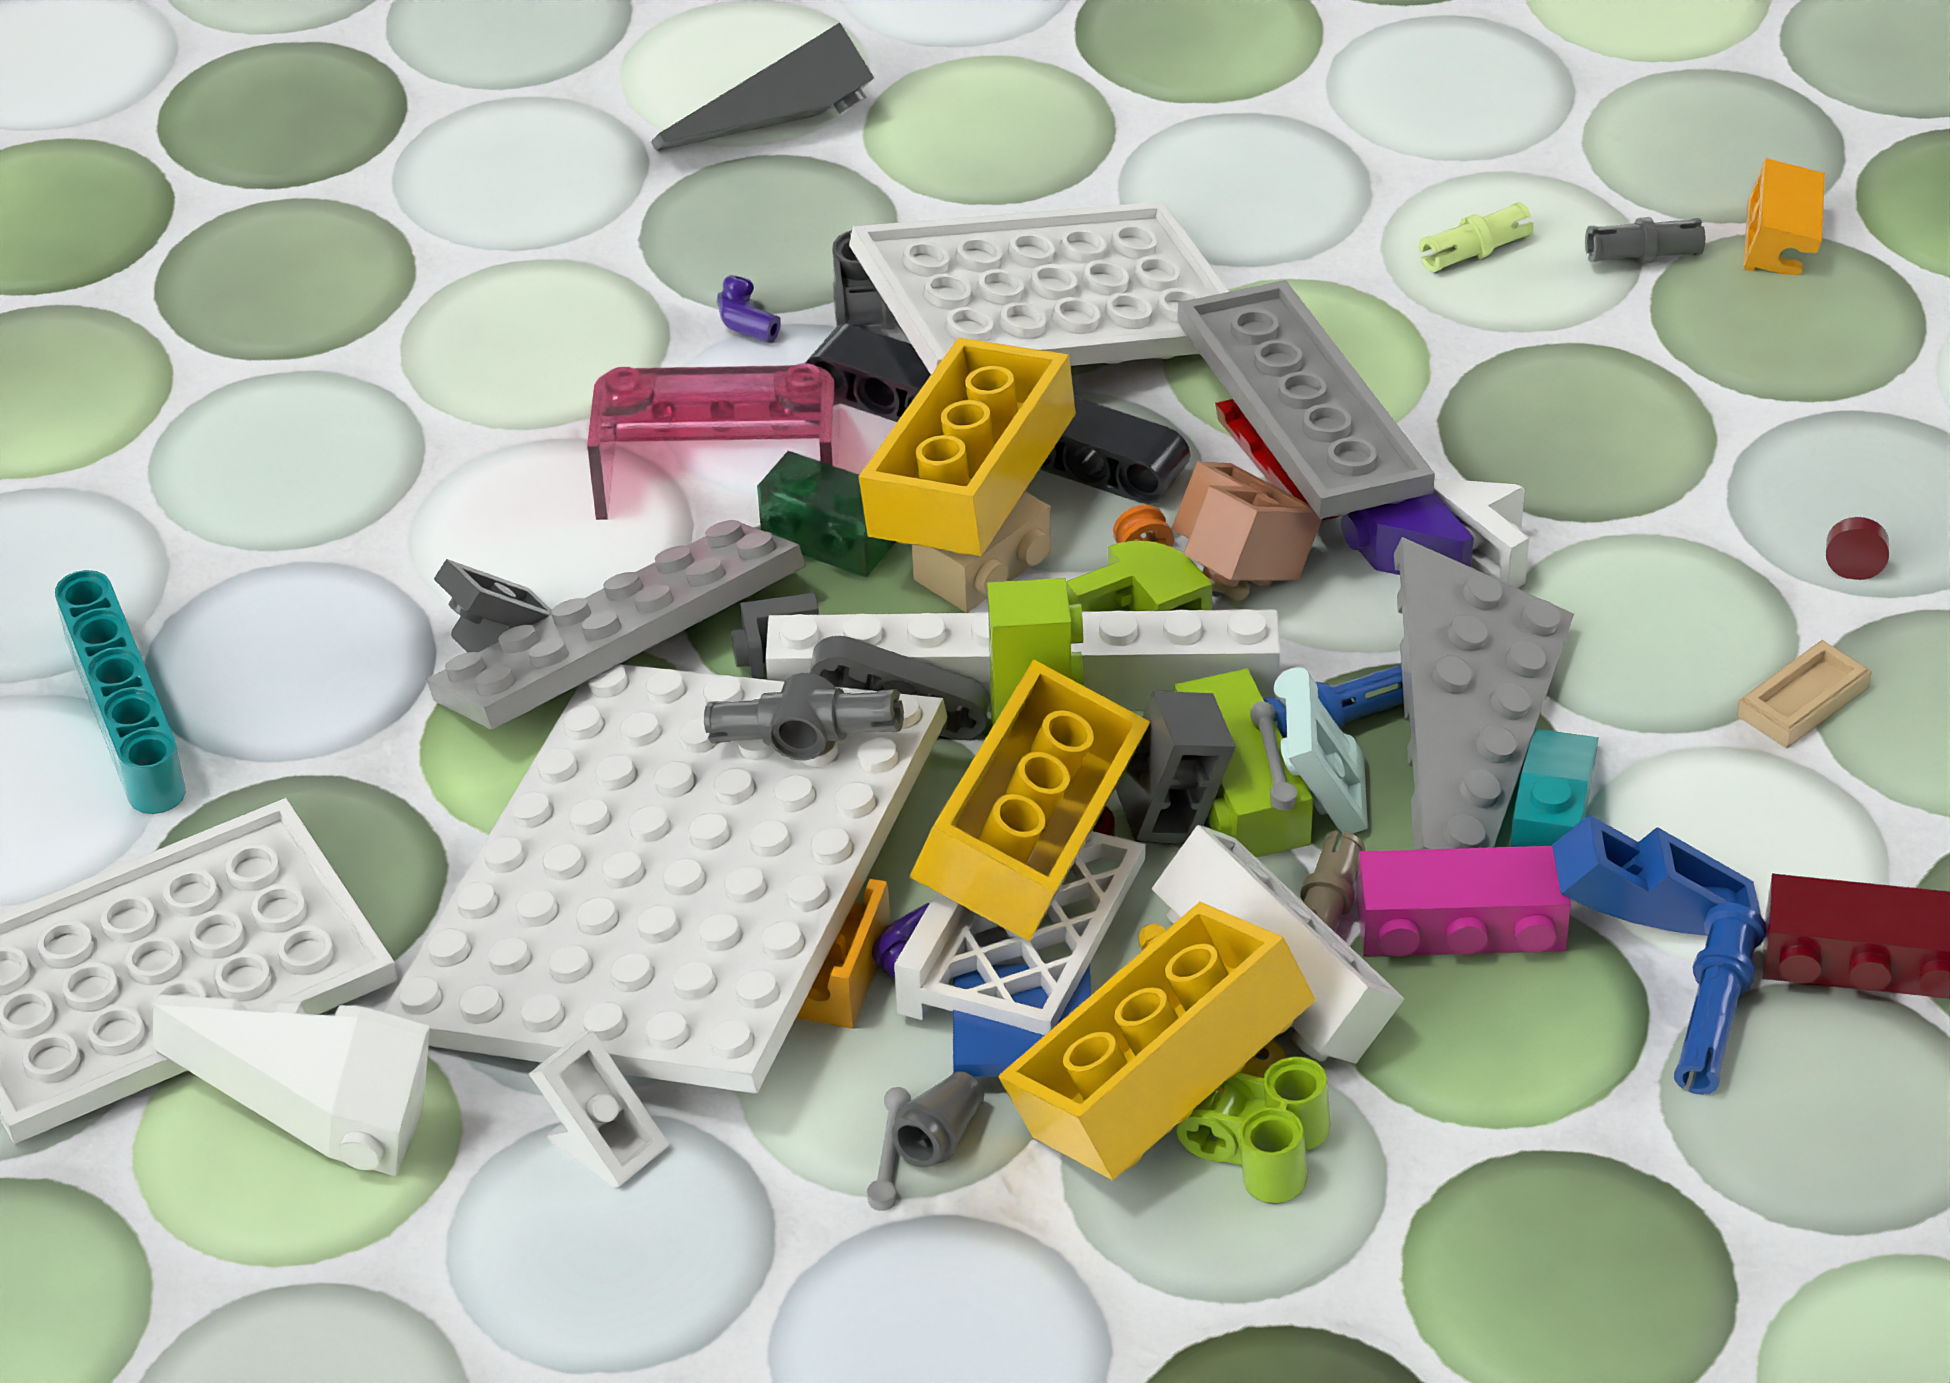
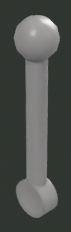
[1250,701,1297,810]
[867,1087,911,1211]

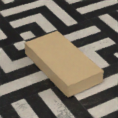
[1737,640,1872,749]

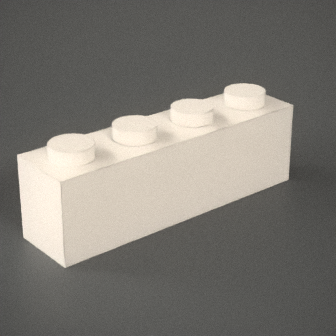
[1152,825,1405,1064]

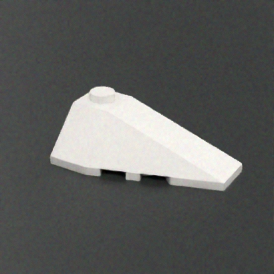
[153,994,430,1176]

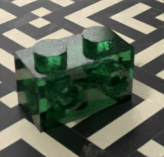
[757,450,896,578]

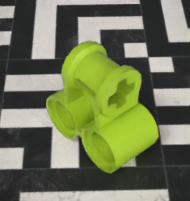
[1176,1057,1331,1203]

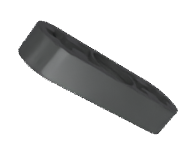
[810,636,989,740]

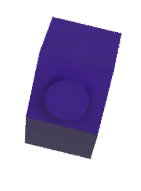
[1341,492,1474,575]

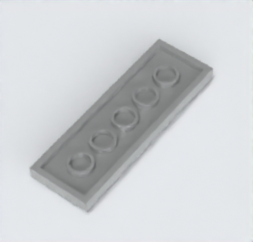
[1177,280,1435,519]
[426,520,806,730]

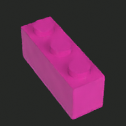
[1356,846,1571,957]

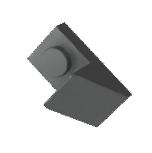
[433,559,552,653]

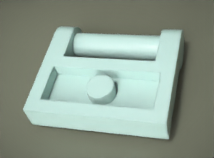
[1273,667,1368,834]

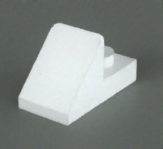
[1433,479,1530,588]
[529,1030,670,1187]

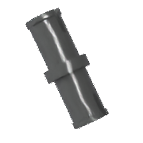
[1585,217,1706,263]

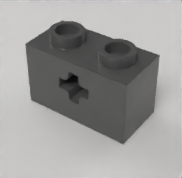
[1115,691,1236,843]

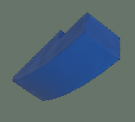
[1552,814,1761,936]

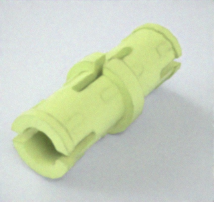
[1419,202,1533,272]

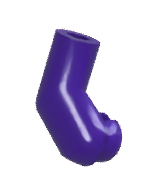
[716,275,781,343]
[872,903,930,978]

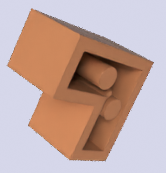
[1171,462,1323,586]

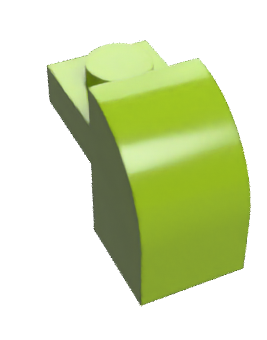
[1066,541,1212,612]

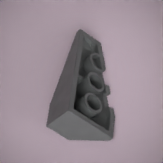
[651,22,874,151]

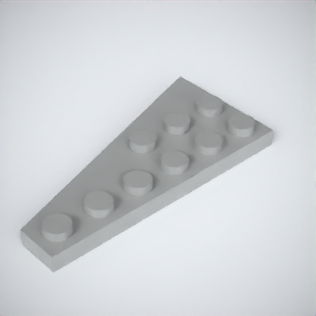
[1394,537,1574,850]

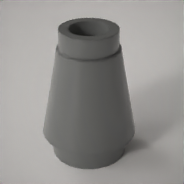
[891,1071,984,1167]

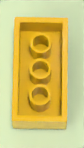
[858,337,1076,556]
[909,659,1150,942]
[998,901,1316,1180]

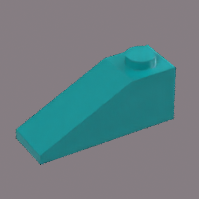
[1510,728,1599,847]

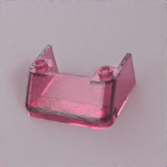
[587,363,840,520]

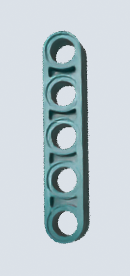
[55,570,186,814]

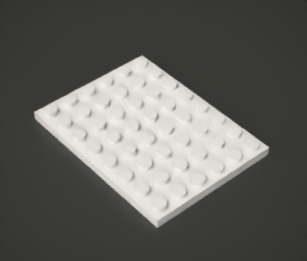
[383,664,948,1094]

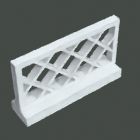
[894,831,1145,1035]

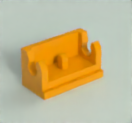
[1743,158,1825,275]
[796,879,891,1029]

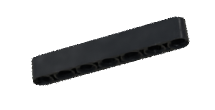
[803,324,1191,504]

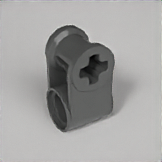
[832,231,895,329]

